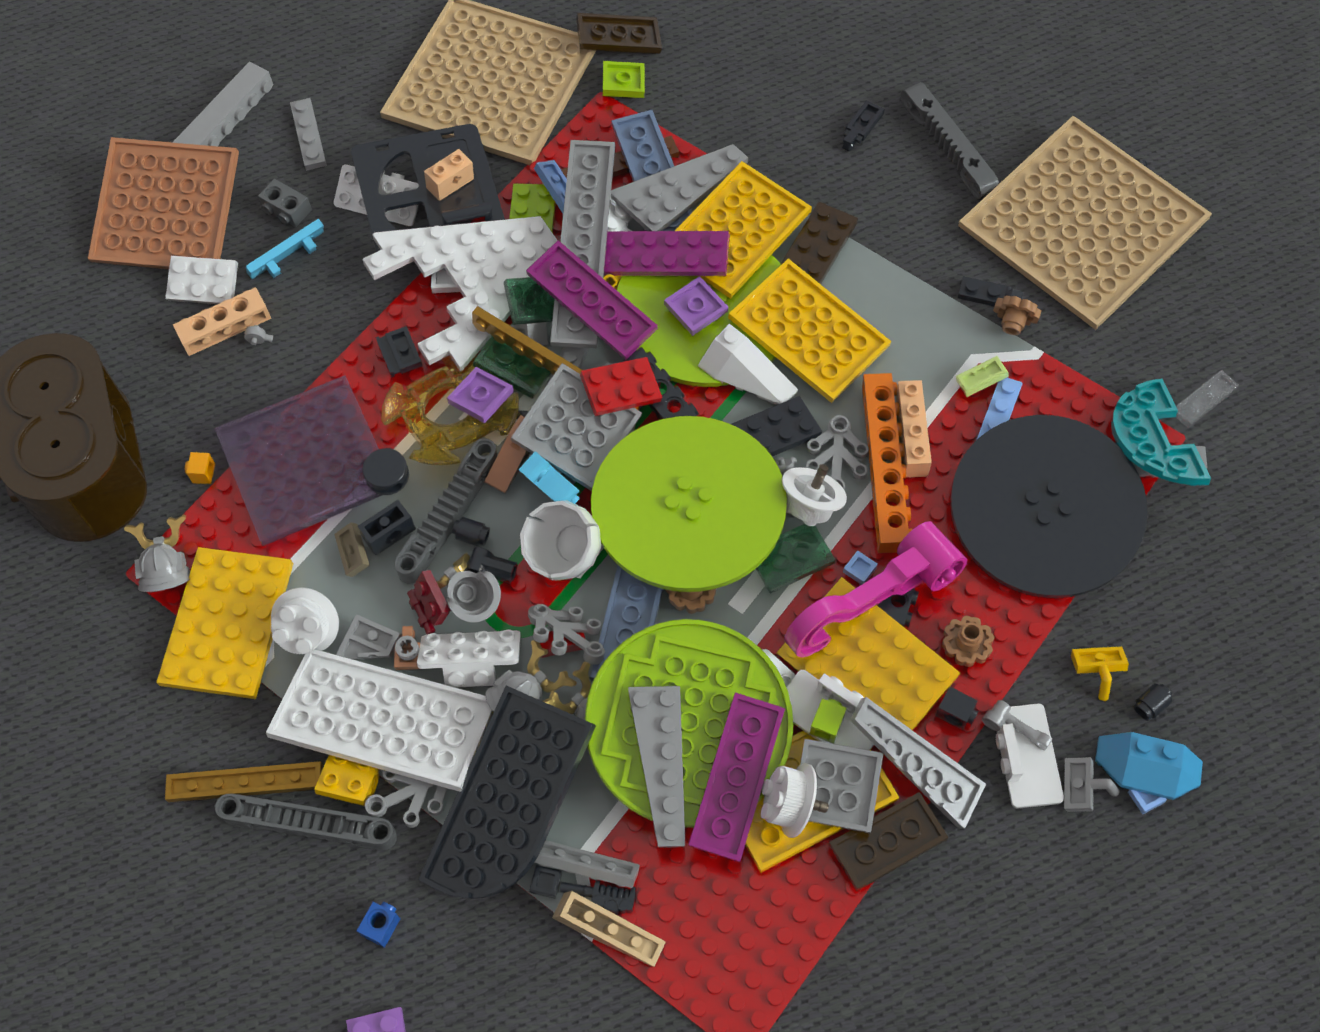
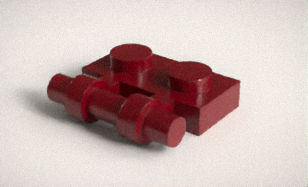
[407,570,451,635]

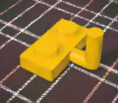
[1071,646,1129,701]

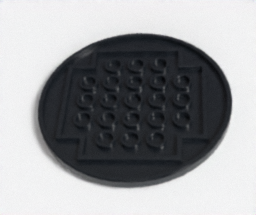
[950,415,1147,598]

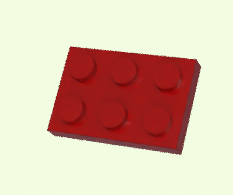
[580,357,663,416]

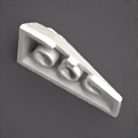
[698,324,798,405]

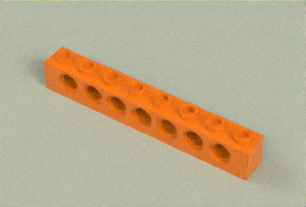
[862,373,912,553]

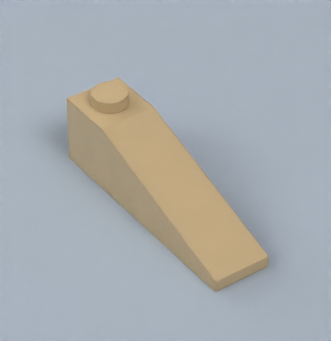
[552,891,665,967]

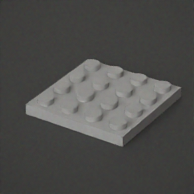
[511,363,642,491]

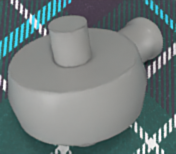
[244,325,273,345]
[776,457,797,477]

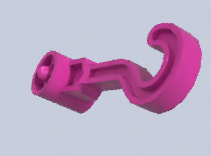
[784,521,967,658]

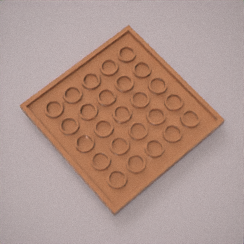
[88,137,239,269]

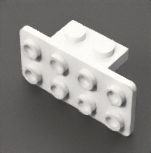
[334,164,419,226]
[417,630,521,687]
[786,670,874,750]
[996,704,1064,808]

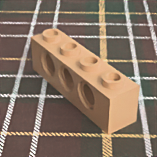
[173,287,271,356]
[895,380,932,477]

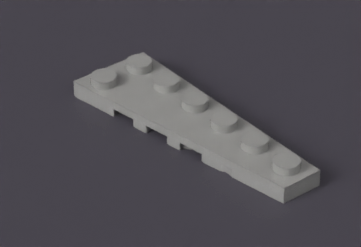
[628,686,685,847]
[850,697,986,829]

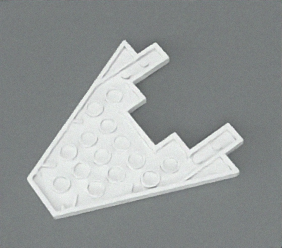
[363,216,558,371]

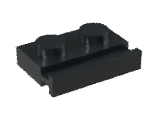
[375,326,423,377]

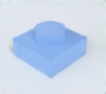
[843,551,878,585]
[1128,789,1167,814]

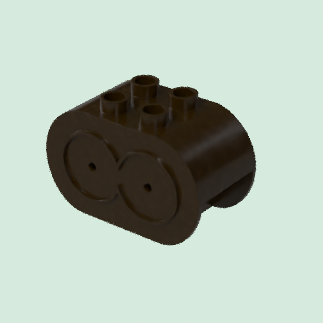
[0,333,147,542]

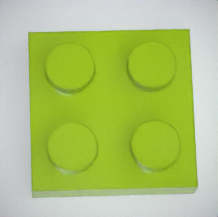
[603,61,645,98]

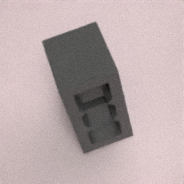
[258,179,312,227]

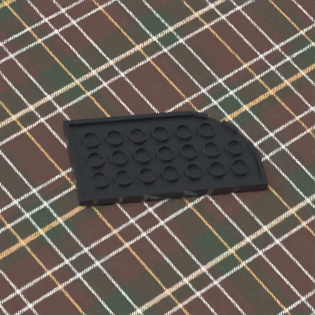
[418,685,596,899]

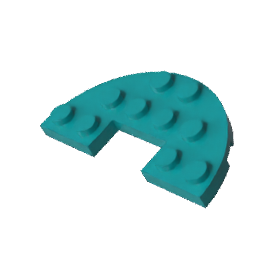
[1111,379,1211,486]

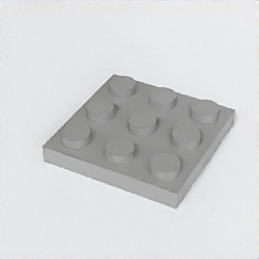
[800,739,883,833]

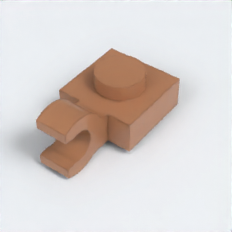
[394,626,420,670]

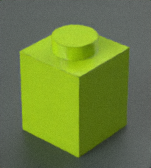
[809,698,847,744]

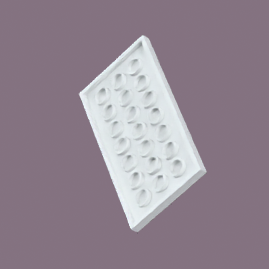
[266,649,494,792]

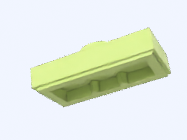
[956,356,1009,397]

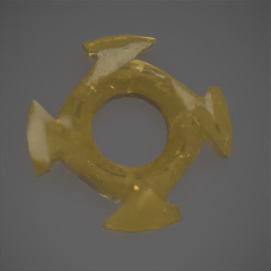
[381,355,519,466]

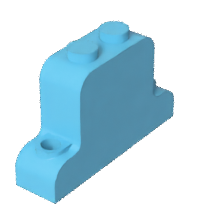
[519,451,580,504]

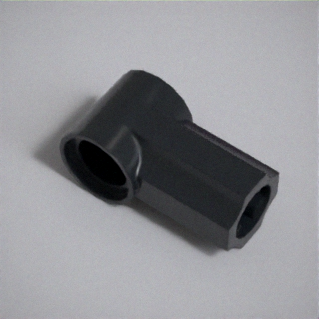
[465,547,518,584]

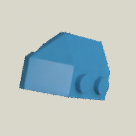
[1095,732,1203,800]

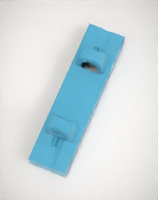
[246,219,324,279]

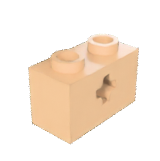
[424,149,474,201]

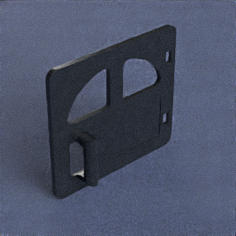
[351,124,505,262]

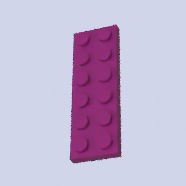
[604,231,730,276]
[526,240,658,360]
[688,692,785,862]

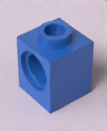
[357,902,400,948]

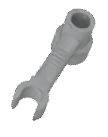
[982,700,1052,750]

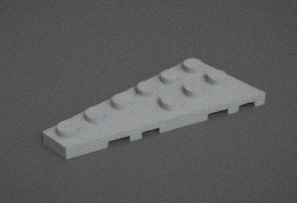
[611,144,748,231]

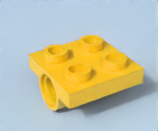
[314,755,380,806]

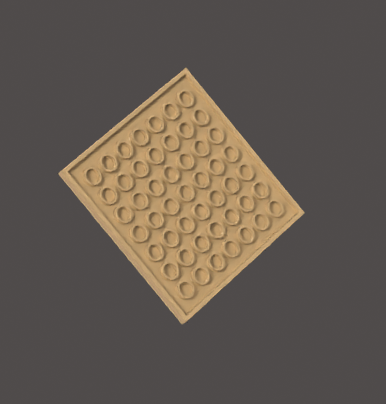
[380,0,596,165]
[958,116,1212,330]

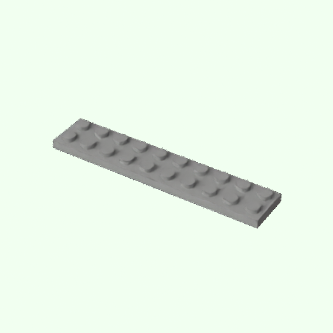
[550,140,615,348]

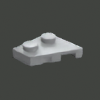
[336,614,402,660]

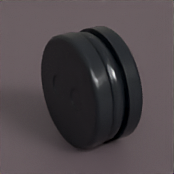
[362,448,409,495]

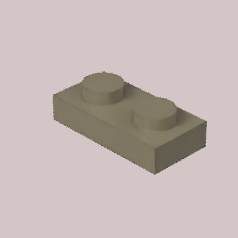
[334,522,370,577]

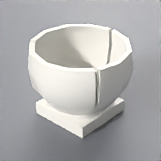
[520,500,604,581]

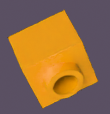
[185,452,215,484]

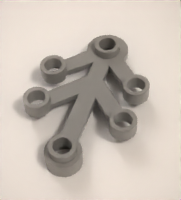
[806,415,869,491]
[528,604,605,664]
[365,770,448,828]

